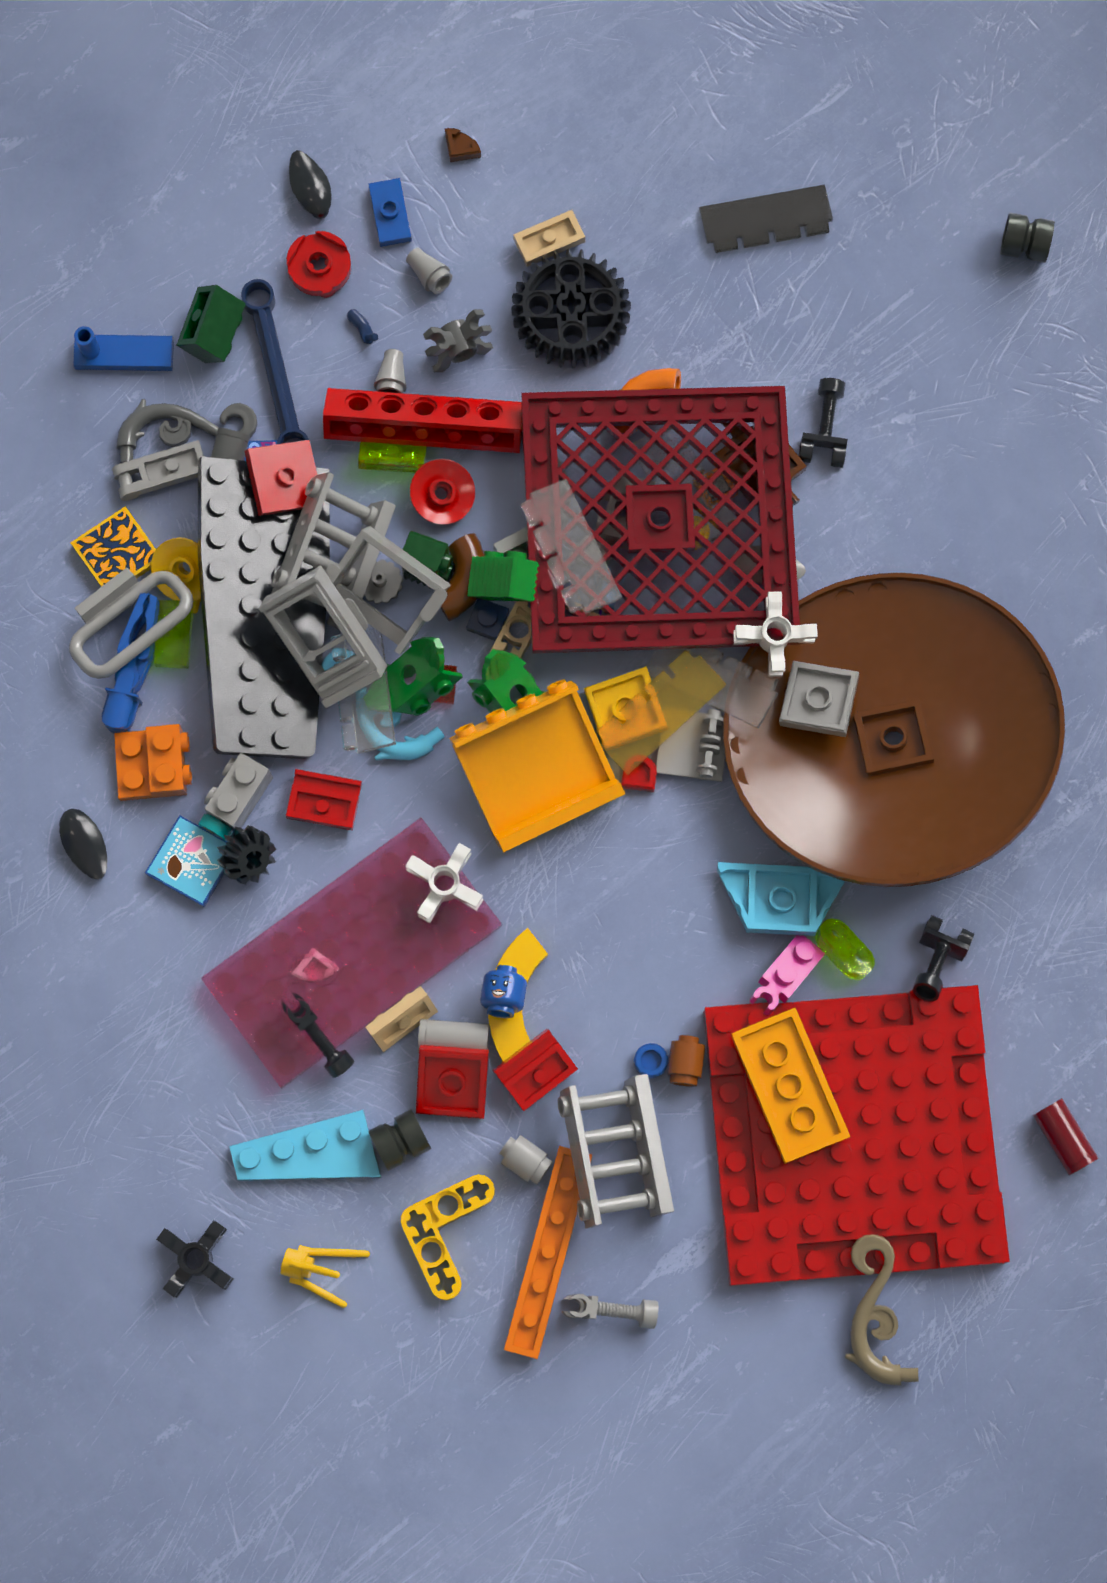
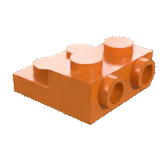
[114,724,192,801]

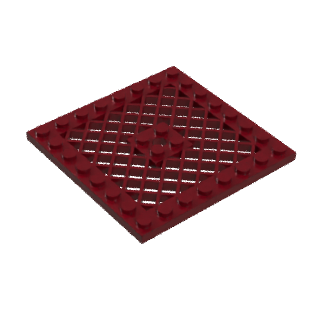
[521,386,800,654]

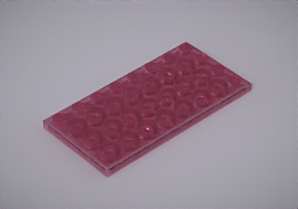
[201,817,502,1089]

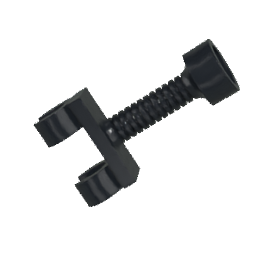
[799,378,848,468]
[913,915,974,1002]
[281,993,354,1078]

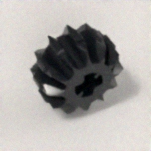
[217,825,276,885]

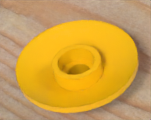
[151,538,201,602]

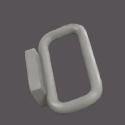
[69,567,193,679]

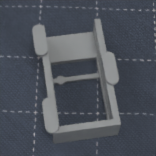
[258,566,387,708]

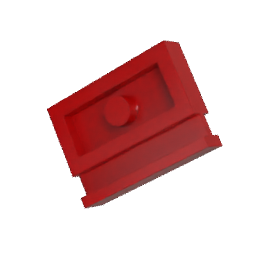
[286,769,362,831]
[492,1029,578,1111]

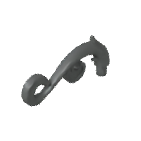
[117,399,258,463]

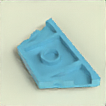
[717,862,845,936]

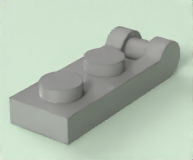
[112,440,204,501]

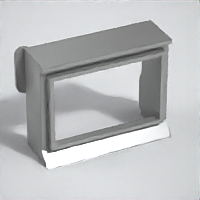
[314,526,451,655]

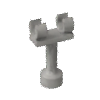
[562,1294,658,1329]

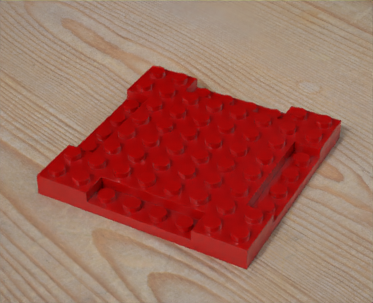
[703,985,1010,1286]

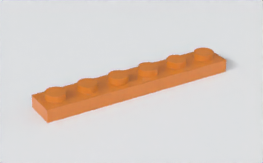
[504,1146,593,1359]

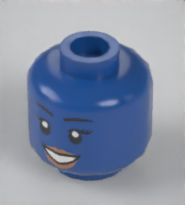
[480,965,527,1018]

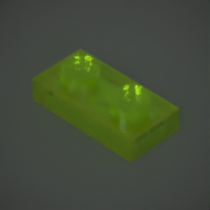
[358,442,427,473]
[154,600,193,669]

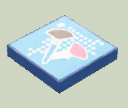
[145,815,227,907]

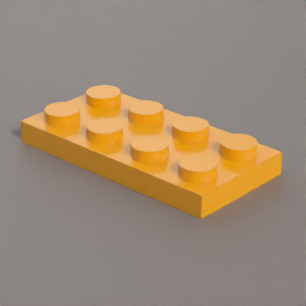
[731,1008,850,1164]

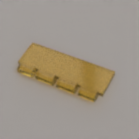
[596,650,727,775]

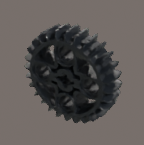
[511,248,631,369]

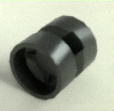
[1000,212,1055,263]
[368,1109,431,1171]

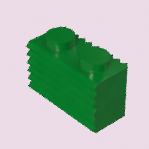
[467,551,539,602]

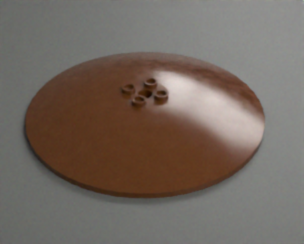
[723,573,1065,887]

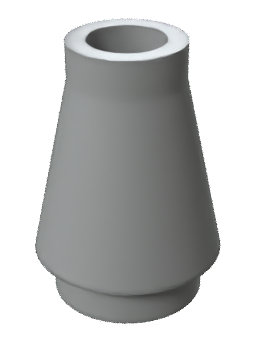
[406,248,452,294]
[374,349,406,393]

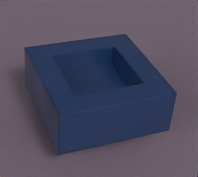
[466,599,509,641]

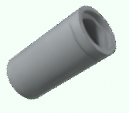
[418,1019,489,1053]

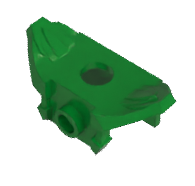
[364,637,463,716]
[467,649,547,713]

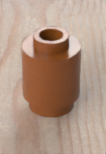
[667,1035,705,1087]

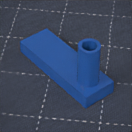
[73,326,174,371]

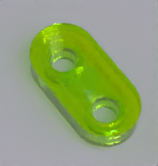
[815,918,875,980]

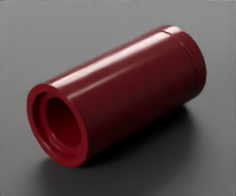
[1032,1098,1099,1175]

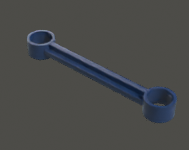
[241,279,309,444]

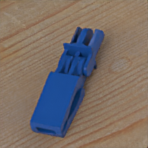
[102,593,162,734]

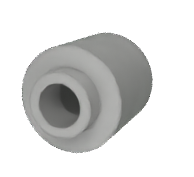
[499,1135,553,1184]

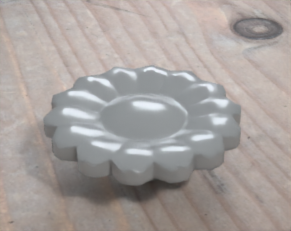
[364,559,403,604]

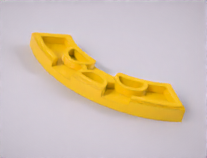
[488,928,548,1062]

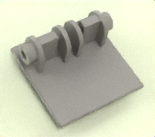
[656,708,725,782]

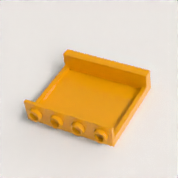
[449,679,625,852]

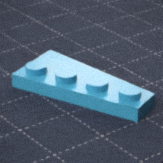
[229,1110,381,1181]

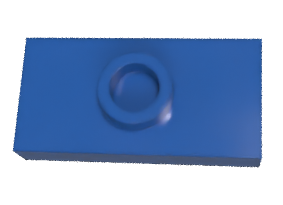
[368,178,412,247]

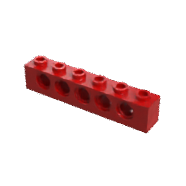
[323,388,522,453]

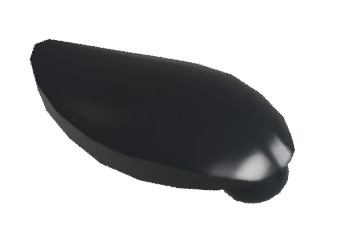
[289,150,332,219]
[59,809,108,879]

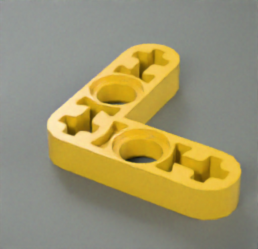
[401,1174,495,1300]

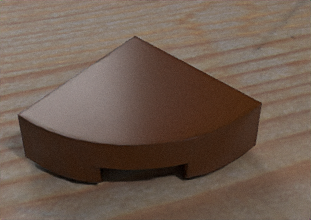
[445,128,481,163]

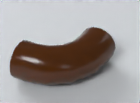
[433,533,484,622]

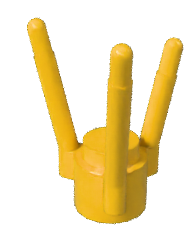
[280,1245,370,1308]

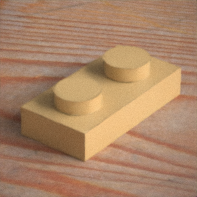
[513,210,585,267]
[366,986,438,1052]

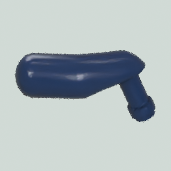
[347,309,378,344]

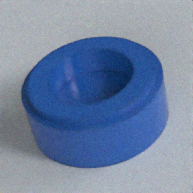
[634,1043,668,1079]

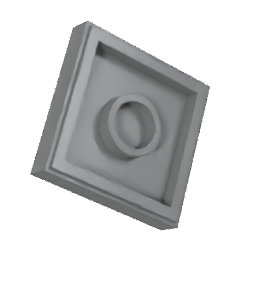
[779,661,859,737]

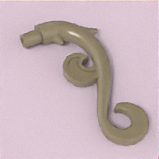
[845,1234,919,1386]

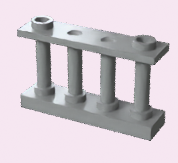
[271,472,396,629]
[558,1074,674,1229]

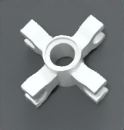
[733,592,818,677]
[405,843,484,923]

